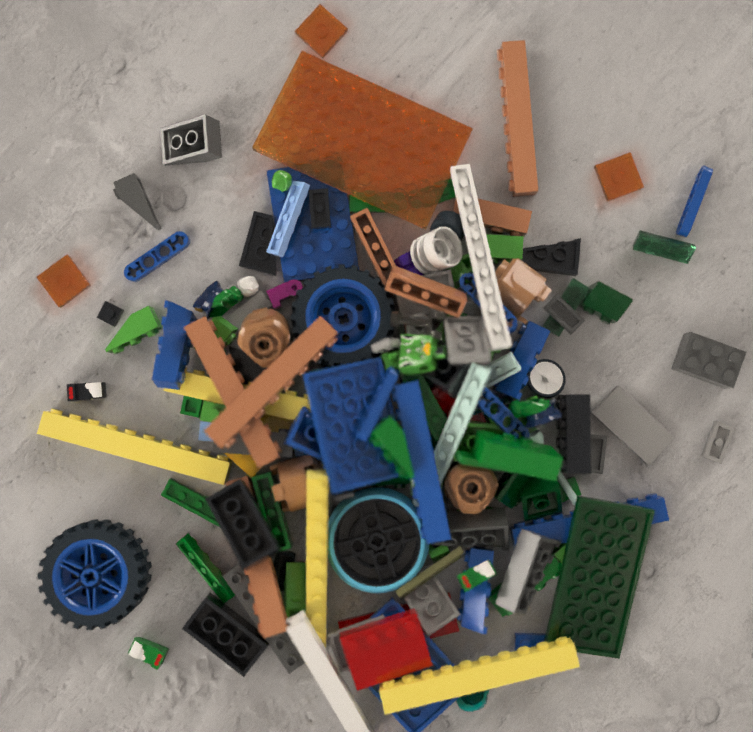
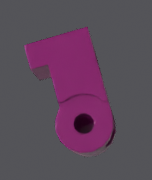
[266,279,303,310]

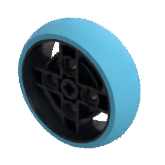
[327,487,429,593]

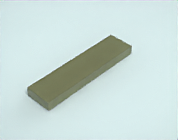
[395,546,464,599]

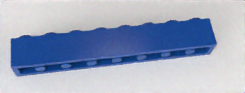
[391,380,451,544]
[509,493,669,549]

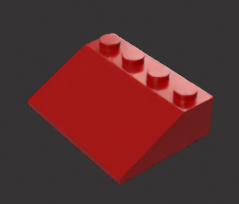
[340,608,433,691]

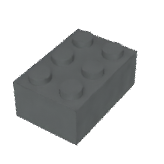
[671,332,746,389]

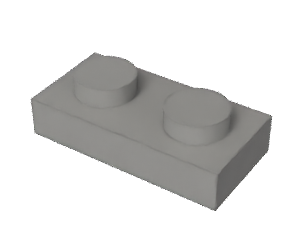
[701,421,735,464]

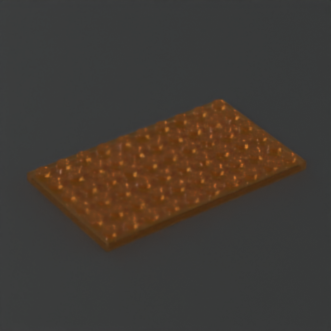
[252,51,473,229]

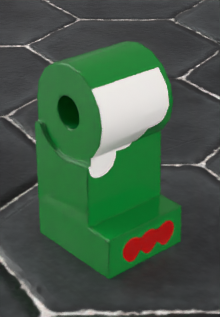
[456,560,497,592]
[128,637,169,670]

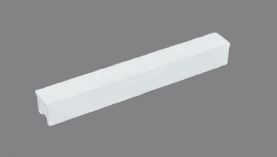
[286,610,374,732]

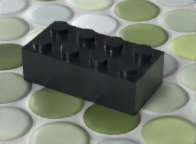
[556,394,591,474]
[205,479,282,571]
[182,592,269,677]

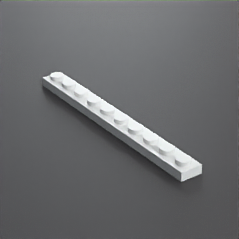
[450,164,512,351]

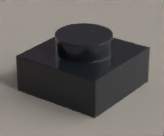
[96,301,124,327]

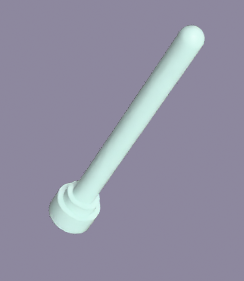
[529,430,577,507]

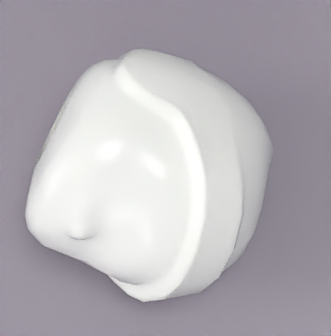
[237,276,259,297]

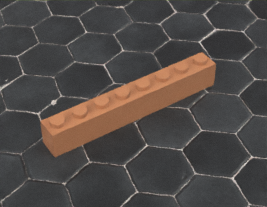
[497,40,538,197]
[184,316,282,469]
[204,316,338,449]
[225,476,289,638]

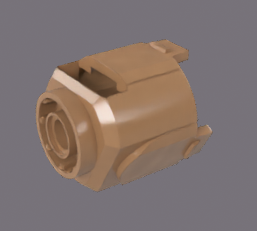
[495,258,552,324]
[238,307,291,368]
[270,455,330,512]
[443,461,498,514]

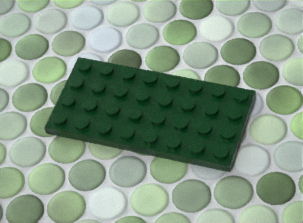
[544,495,655,659]

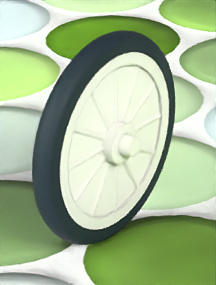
[527,359,566,398]

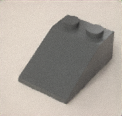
[160,114,222,166]

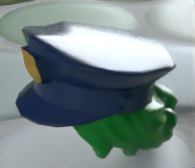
[193,281,244,319]
[510,398,563,428]

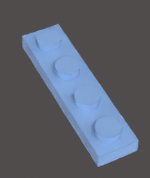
[266,181,310,257]

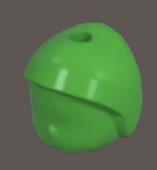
[272,170,292,192]

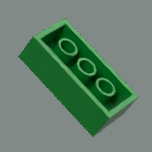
[471,429,563,481]

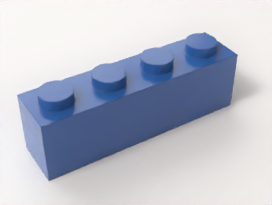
[152,300,198,390]
[493,321,550,400]
[283,406,323,461]
[457,546,494,635]

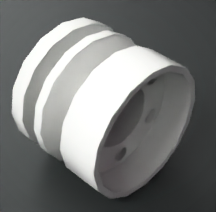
[410,227,463,275]

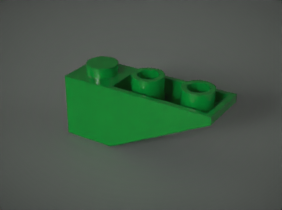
[369,416,414,479]

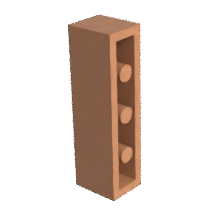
[453,198,532,236]
[350,208,396,287]
[385,265,467,318]

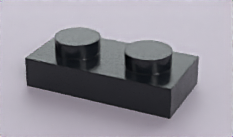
[309,188,331,229]
[273,551,296,591]

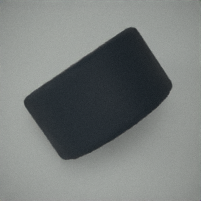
[430,210,465,241]

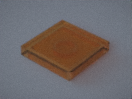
[295,4,348,58]
[594,152,644,202]
[37,254,91,308]

